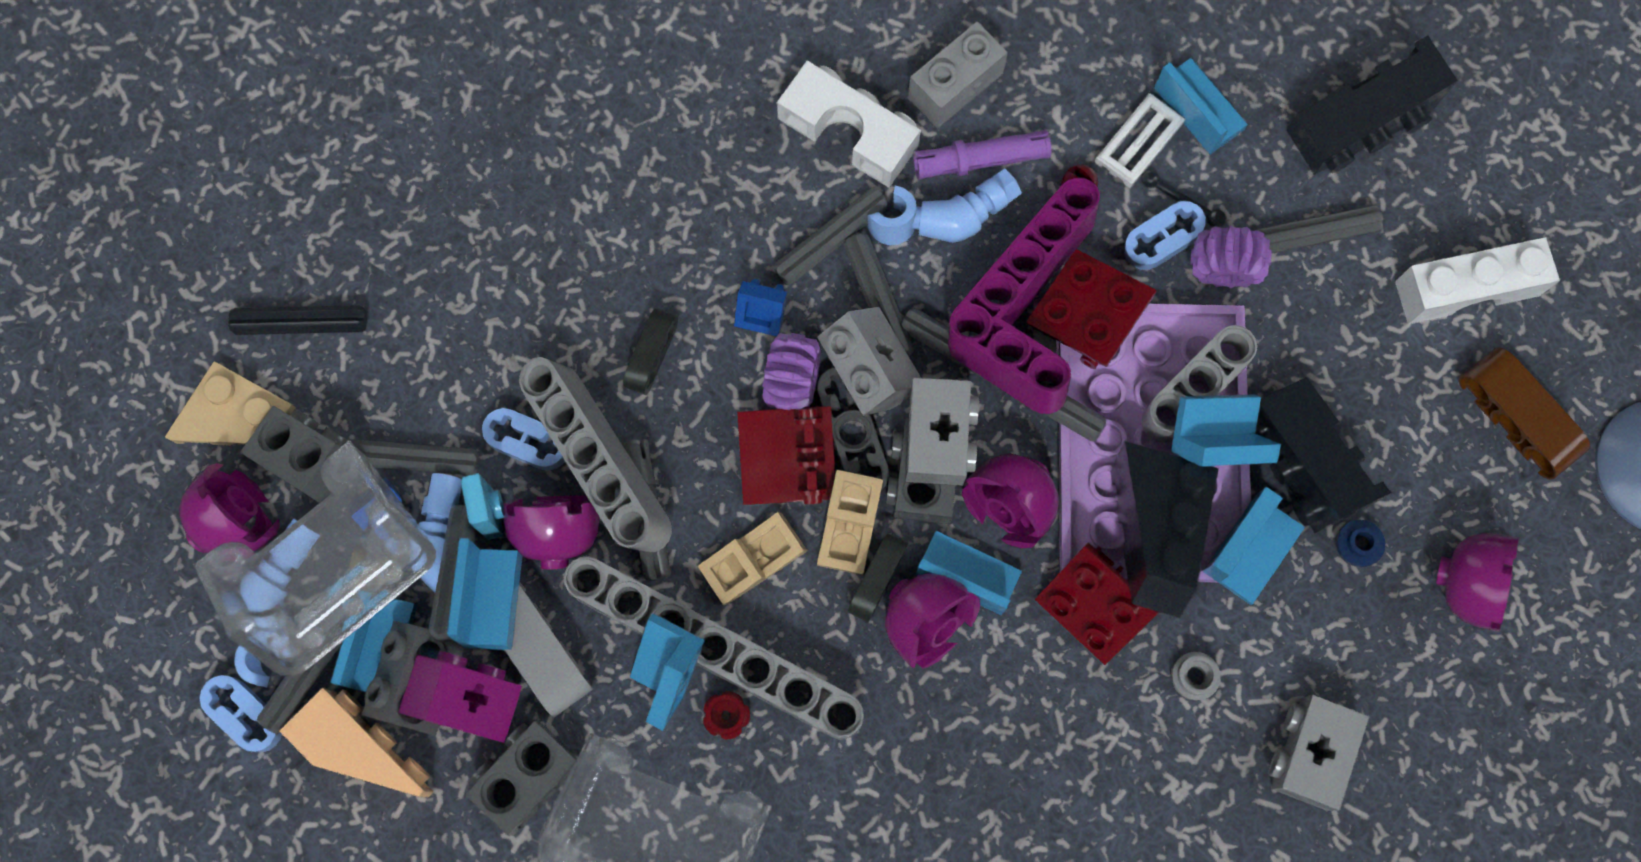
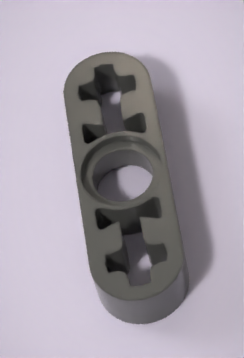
[818,367,889,494]

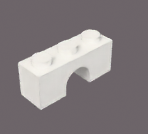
[777,61,921,188]
[1395,237,1560,324]

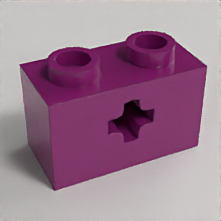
[398,651,522,743]

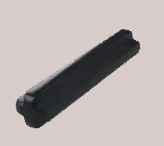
[228,305,368,335]

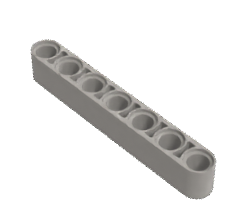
[564,557,864,740]

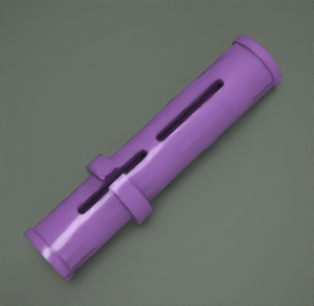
[913,129,1051,180]

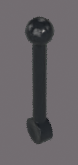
[1142,170,1227,227]

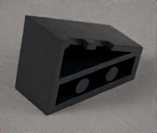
[1286,35,1458,175]
[1255,377,1392,534]
[1110,441,1219,618]

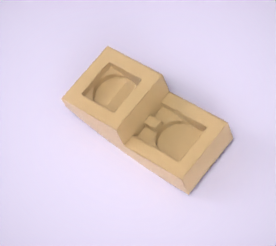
[817,470,883,576]
[698,512,808,605]

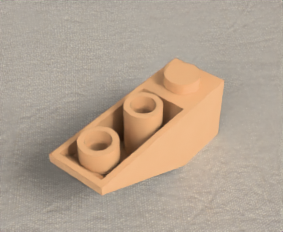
[280,688,433,797]

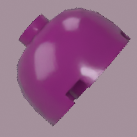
[962,453,1059,548]
[179,463,280,560]
[503,495,600,569]
[1436,532,1519,632]
[885,573,980,669]

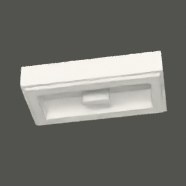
[1095,93,1185,188]

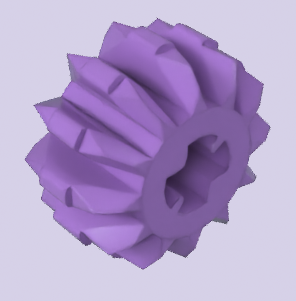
[1191,225,1272,289]
[762,333,821,410]

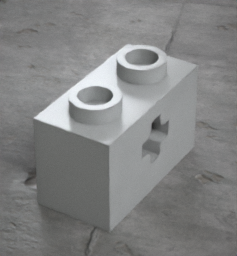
[908,22,1008,128]
[817,307,921,416]
[906,378,979,485]
[1269,695,1369,811]

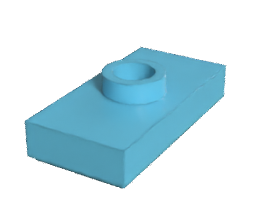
[461,474,504,540]

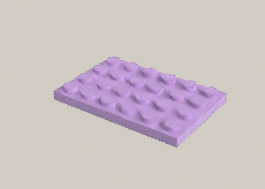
[1058,304,1251,583]

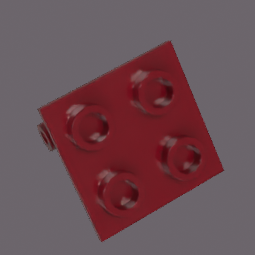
[1026,249,1157,369]
[737,406,835,505]
[1035,542,1159,665]

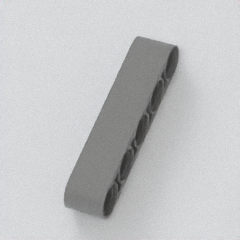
[519,357,672,552]

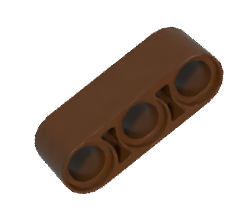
[1459,347,1590,480]

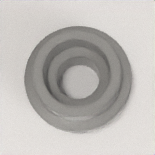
[1171,652,1221,701]

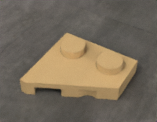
[165,361,296,445]

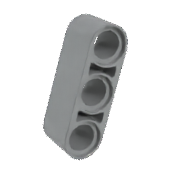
[1141,325,1257,443]
[505,582,594,718]

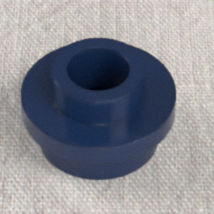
[1336,520,1385,567]

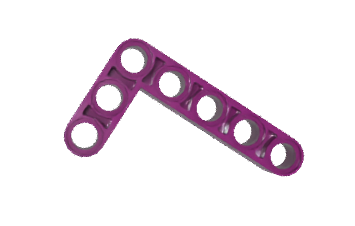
[948,178,1100,414]

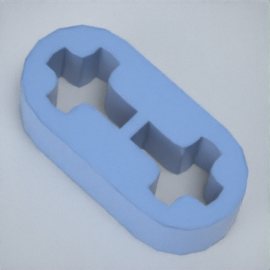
[1124,201,1206,270]
[482,408,565,471]
[200,675,282,753]

